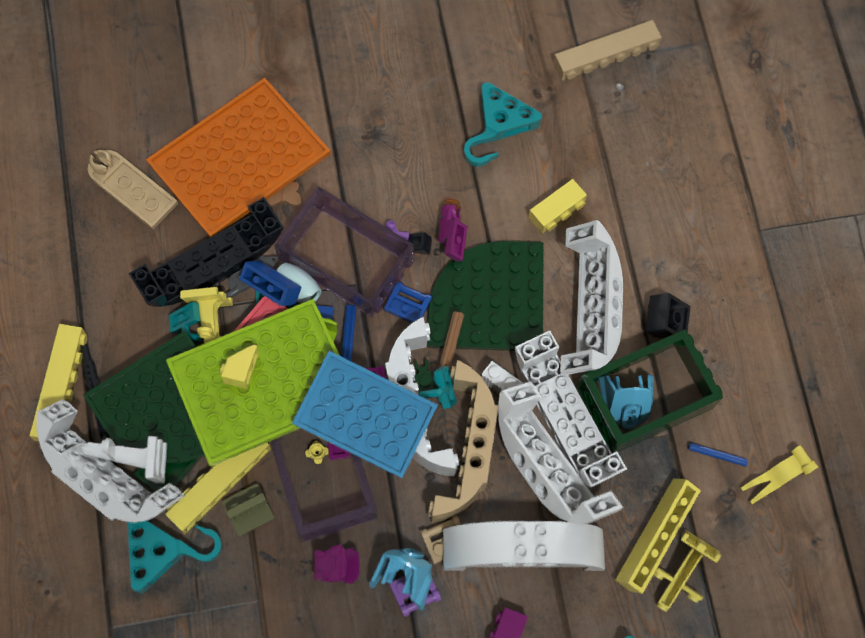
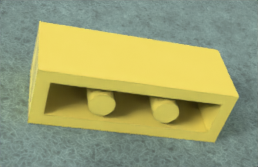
[528,179,587,234]

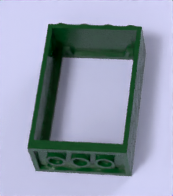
[576,329,723,454]

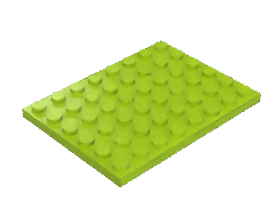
[166,299,340,467]

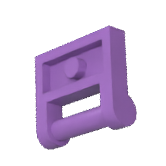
[389,576,442,617]

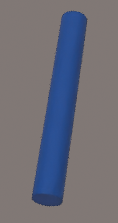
[688,443,748,467]

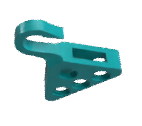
[464,82,542,167]
[128,520,222,594]

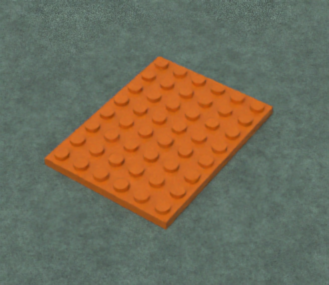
[146,77,331,237]

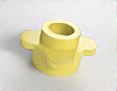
[305,441,329,464]

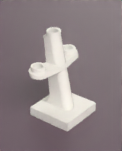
[84,437,167,483]

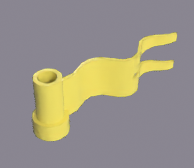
[741,445,818,504]

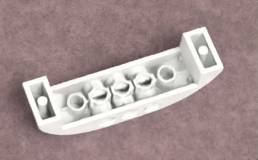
[560,220,623,375]
[498,382,623,524]
[443,521,605,571]

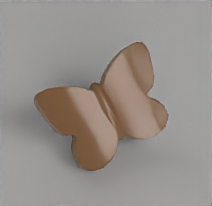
[266,182,301,207]

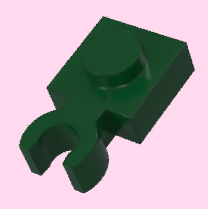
[414,359,436,395]

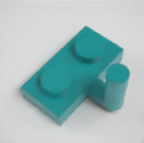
[168,302,204,342]
[419,366,457,409]

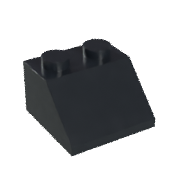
[646,293,691,339]

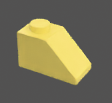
[220,345,259,389]

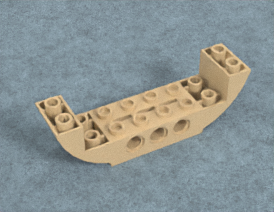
[428,360,498,523]

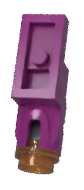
[437,199,468,262]

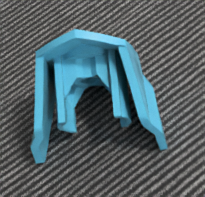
[597,375,654,429]
[369,548,432,611]

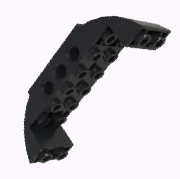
[128,197,284,307]

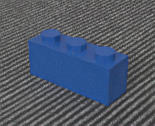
[239,261,302,306]

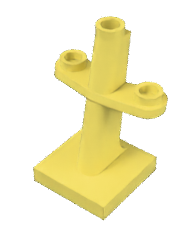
[180,287,233,344]
[653,529,721,612]

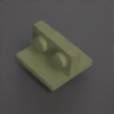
[222,484,275,537]

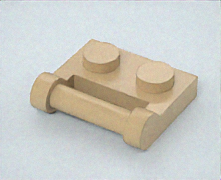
[420,515,461,565]

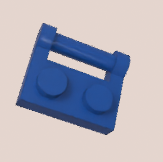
[384,281,433,323]

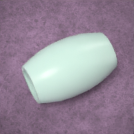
[276,262,322,304]

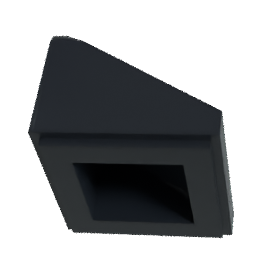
[407,232,432,255]

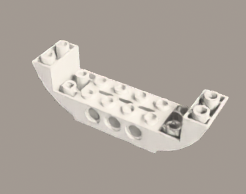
[385,317,459,477]
[515,330,627,487]
[36,399,185,522]

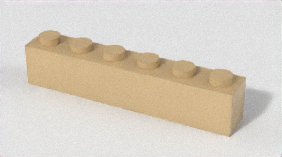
[553,20,662,80]

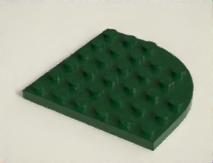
[428,241,544,351]
[83,331,205,464]

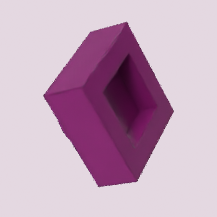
[328,442,350,461]

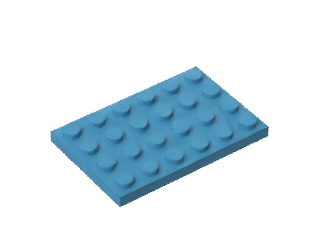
[292,351,438,478]

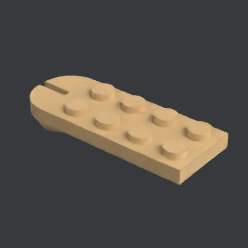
[88,150,179,230]

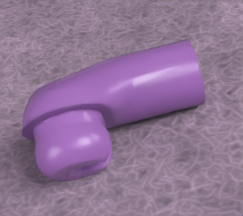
[384,220,409,241]

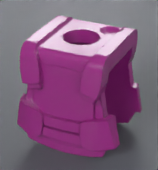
[313,544,360,584]

